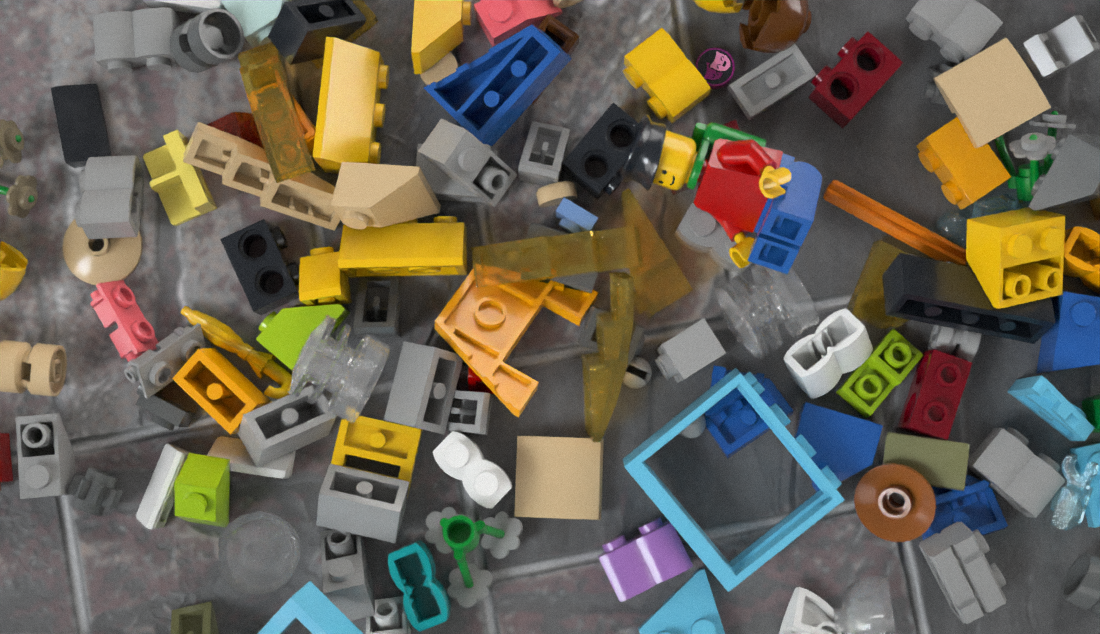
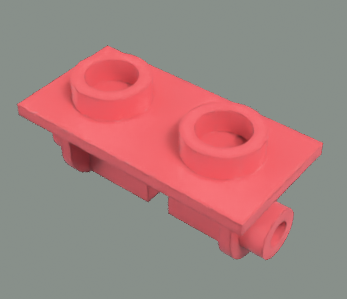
[90,280,159,362]

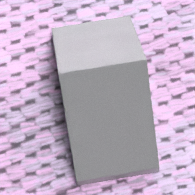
[518,121,570,186]
[446,390,492,435]

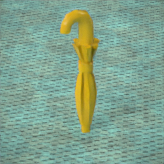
[180,306,296,399]

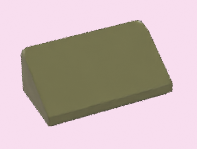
[883,432,970,491]

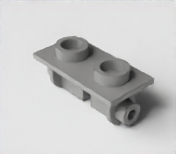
[124,323,206,399]

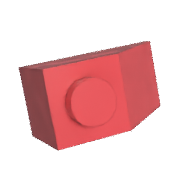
[474,0,562,47]

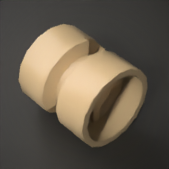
[0,340,67,397]

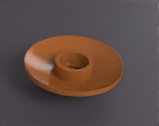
[854,463,936,542]

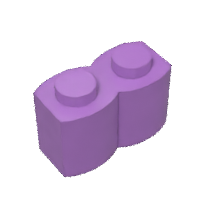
[598,517,693,602]

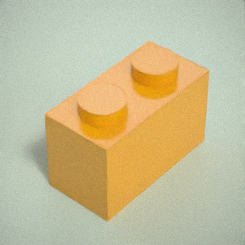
[916,117,1011,210]
[172,348,272,435]

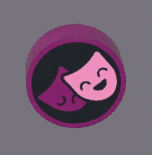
[695,48,735,89]

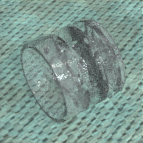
[715,264,819,361]
[288,314,391,423]

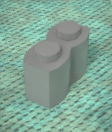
[905,0,1003,65]
[93,7,179,74]
[75,155,144,239]
[674,203,757,273]
[967,427,1066,518]

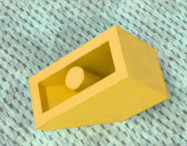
[411,0,472,74]
[299,247,352,306]

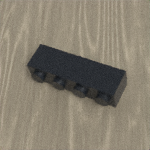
[882,253,1055,344]

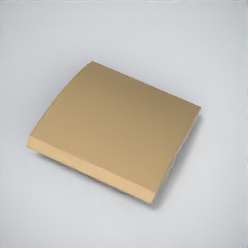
[933,38,1051,148]
[514,436,604,520]

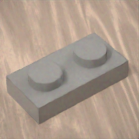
[727,44,816,121]

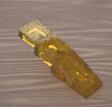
[471,225,643,288]
[582,271,634,442]

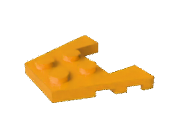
[434,263,599,418]

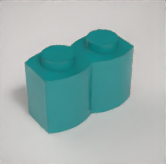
[388,540,451,632]

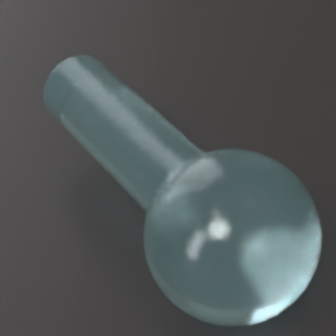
[936,212,967,249]

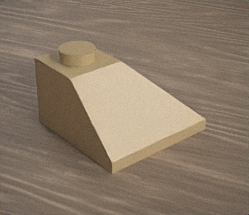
[331,162,441,229]

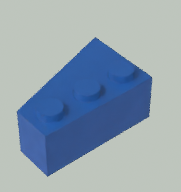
[424,25,572,146]
[1036,291,1100,374]

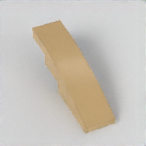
[183,122,340,231]

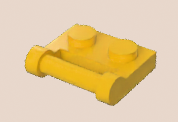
[331,412,423,498]

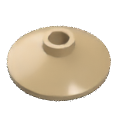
[63,219,143,285]

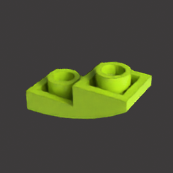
[836,328,923,419]

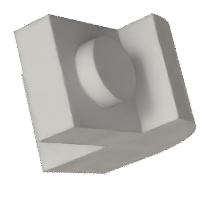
[1017,15,1100,84]

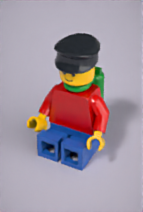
[621,115,822,274]

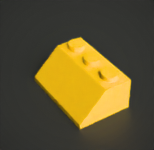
[313,37,389,174]
[338,216,467,278]

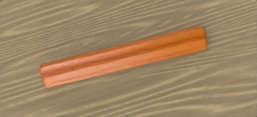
[823,180,967,266]

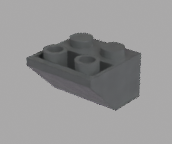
[1028,134,1100,211]

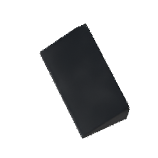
[51,84,112,168]

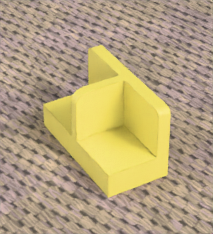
[143,130,217,226]

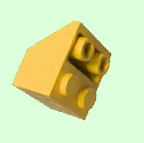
[966,207,1065,309]

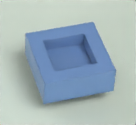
[556,197,598,237]

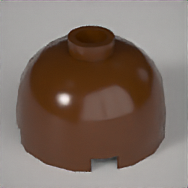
[739,0,812,53]

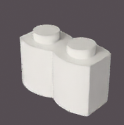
[783,308,873,399]
[433,431,513,509]

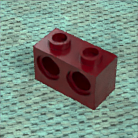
[808,31,904,129]
[897,349,972,440]

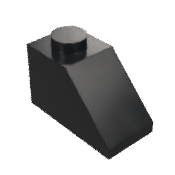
[268,0,367,65]

